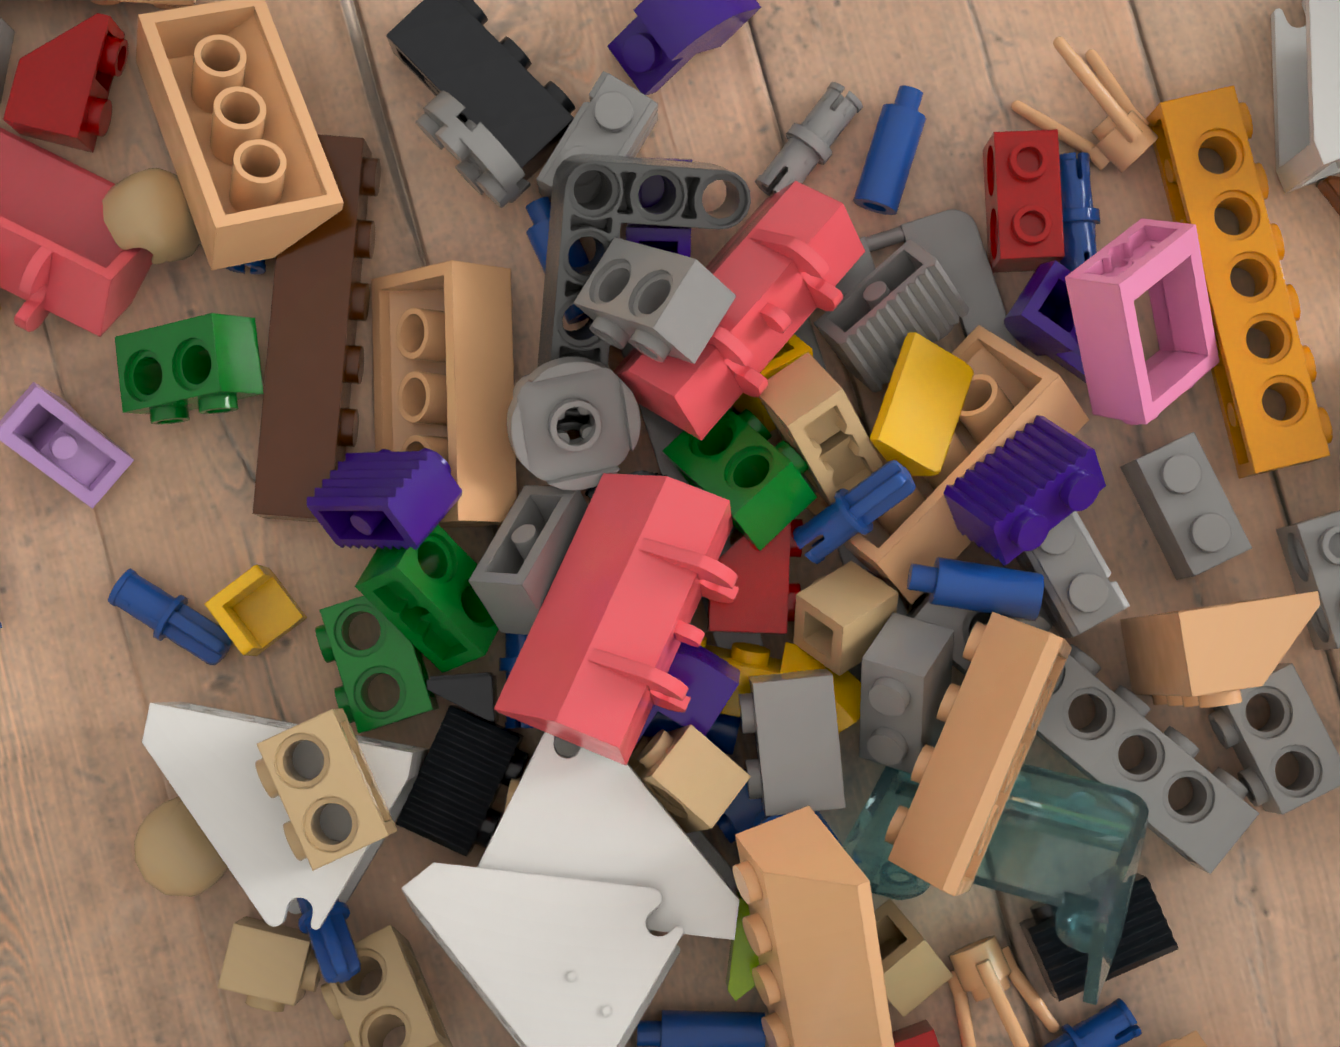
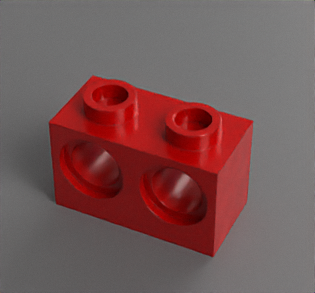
[983,129,1065,273]

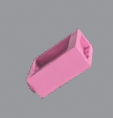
[1065,218,1219,425]

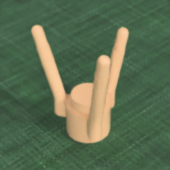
[1011,36,1159,173]
[947,935,1059,1047]

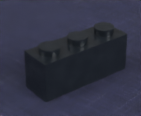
[386,0,576,180]

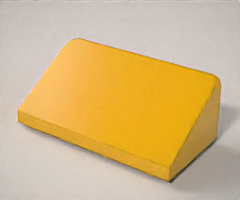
[869,332,974,476]

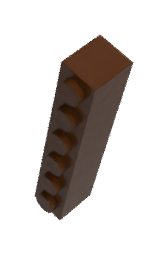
[252,134,381,523]

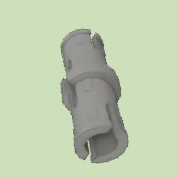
[755,82,863,196]

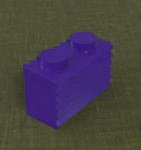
[944,415,1106,566]
[307,448,462,550]

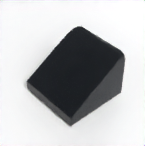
[427,672,499,723]

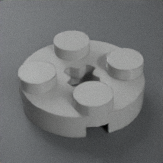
[416,90,531,208]
[507,357,641,490]

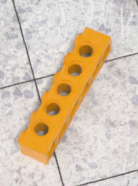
[1146,85,1333,479]

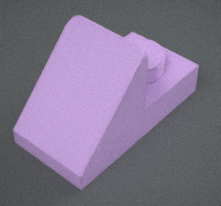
[0,382,134,509]

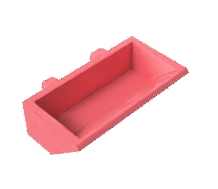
[0,127,153,337]
[613,181,865,441]
[494,473,739,766]

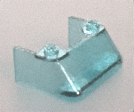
[842,763,1149,1005]

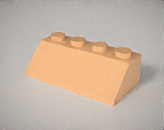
[136,0,344,271]
[371,260,518,528]
[806,325,1089,605]
[1120,591,1320,708]
[885,612,1072,896]
[733,806,895,1047]

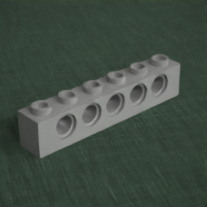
[906,562,1260,874]

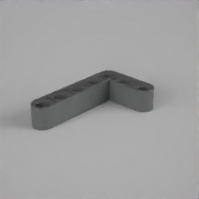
[537,154,751,437]

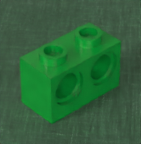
[115,313,264,425]
[662,408,817,551]
[355,525,499,673]
[315,595,439,734]

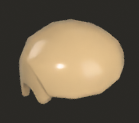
[102,168,201,265]
[134,797,228,897]

